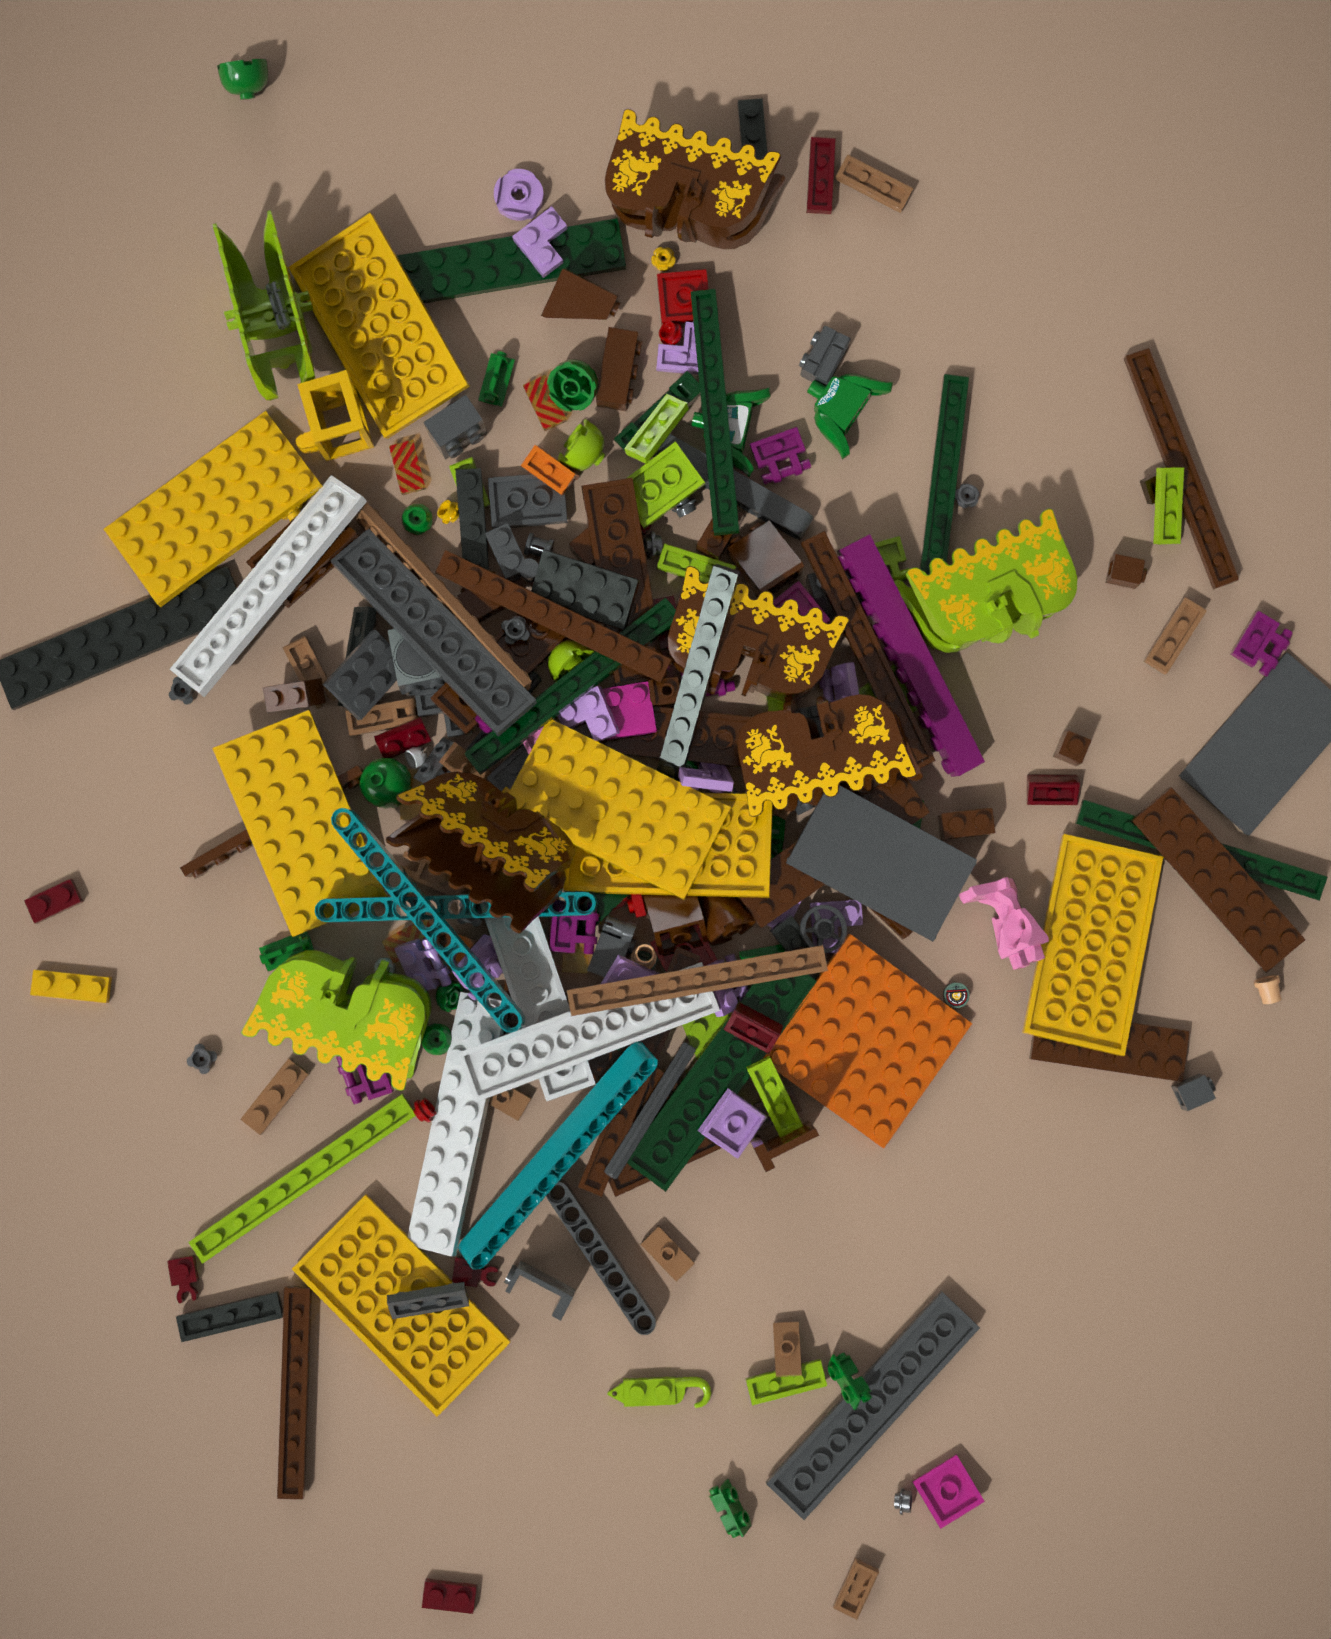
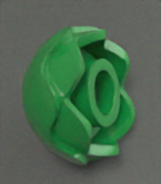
[402,504,433,535]
[435,980,463,1012]
[422,1024,452,1055]

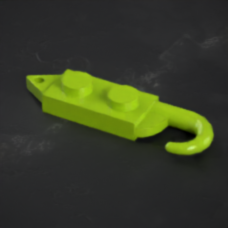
[607,1376,711,1408]

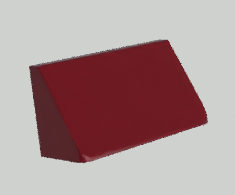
[1027,774,1080,805]
[723,1002,783,1054]

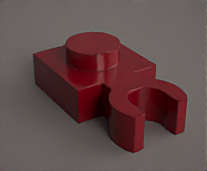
[167,1255,199,1304]
[452,1256,499,1288]

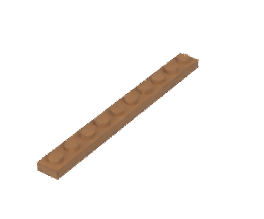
[356,502,532,691]
[567,945,828,1016]

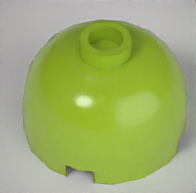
[558,419,605,471]
[548,639,595,683]

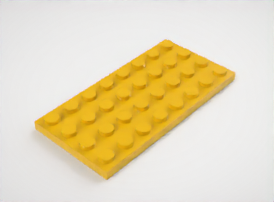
[288,213,470,439]
[104,411,323,607]
[212,709,387,937]
[509,720,731,900]
[563,793,773,898]
[1022,834,1163,1056]
[292,1194,511,1417]

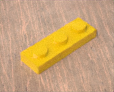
[30,970,112,1003]

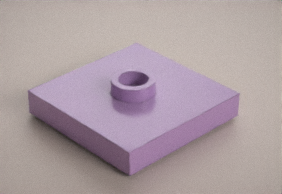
[698,1089,768,1159]

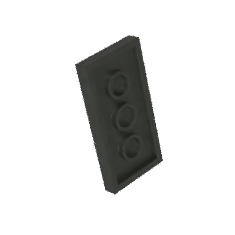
[531,550,640,629]

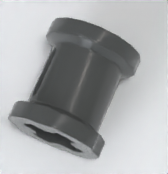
[524,533,555,557]

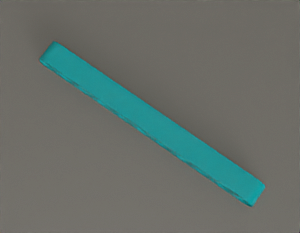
[331,808,525,1033]
[315,892,598,922]
[458,1042,658,1270]

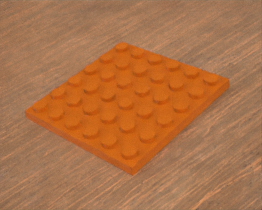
[763,934,972,1149]

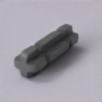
[266,282,291,330]

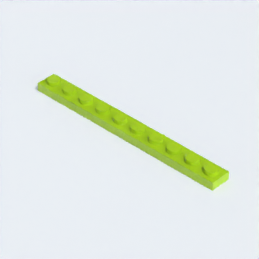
[188,1094,415,1264]

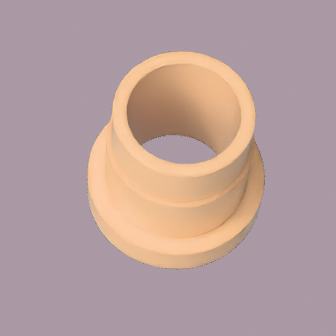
[631,944,657,969]
[1254,975,1282,1004]

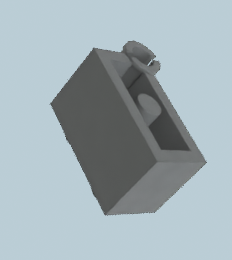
[485,523,538,582]
[587,915,637,977]

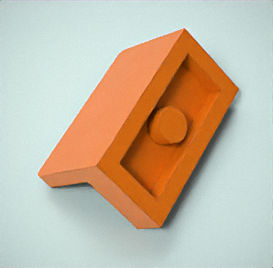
[521,445,580,495]

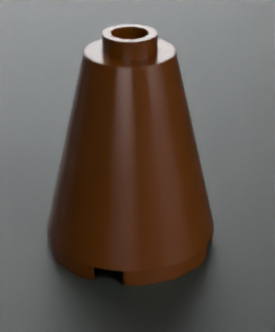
[697,896,756,946]

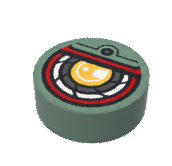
[943,983,970,1008]

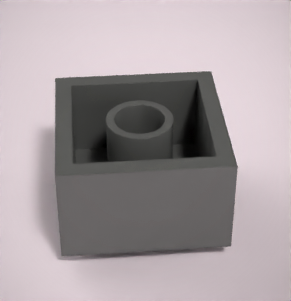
[423,395,487,460]

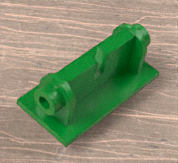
[478,351,515,407]
[259,931,314,972]
[827,1352,872,1410]
[709,1479,752,1538]

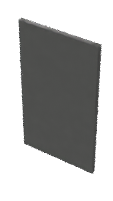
[1178,652,1331,836]
[786,785,977,942]

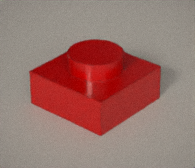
[627,894,646,918]

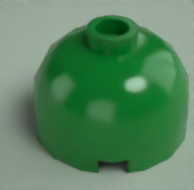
[217,59,268,100]
[547,359,598,412]
[359,758,412,809]

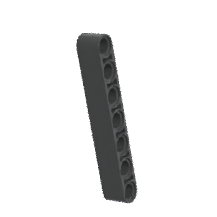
[653,434,814,540]
[546,1179,656,1335]

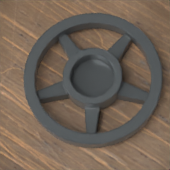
[800,905,847,953]

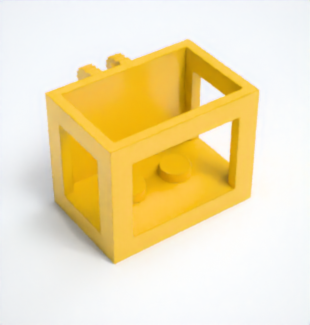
[295,370,374,461]

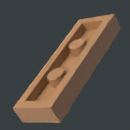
[835,154,913,213]
[1143,597,1207,675]
[240,1058,310,1135]

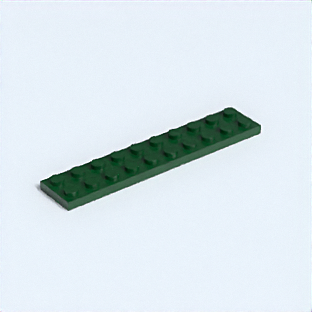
[396,218,626,303]
[627,952,817,1192]

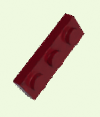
[806,137,836,214]

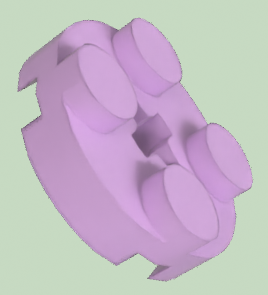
[494,169,544,221]

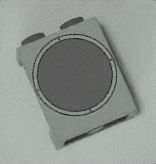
[388,629,446,695]
[504,1261,575,1321]

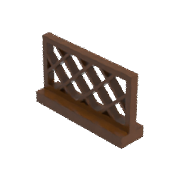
[246,519,359,608]
[750,1121,819,1172]

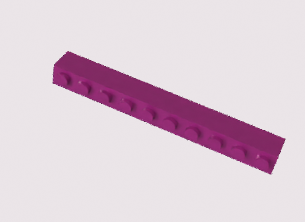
[837,534,985,777]

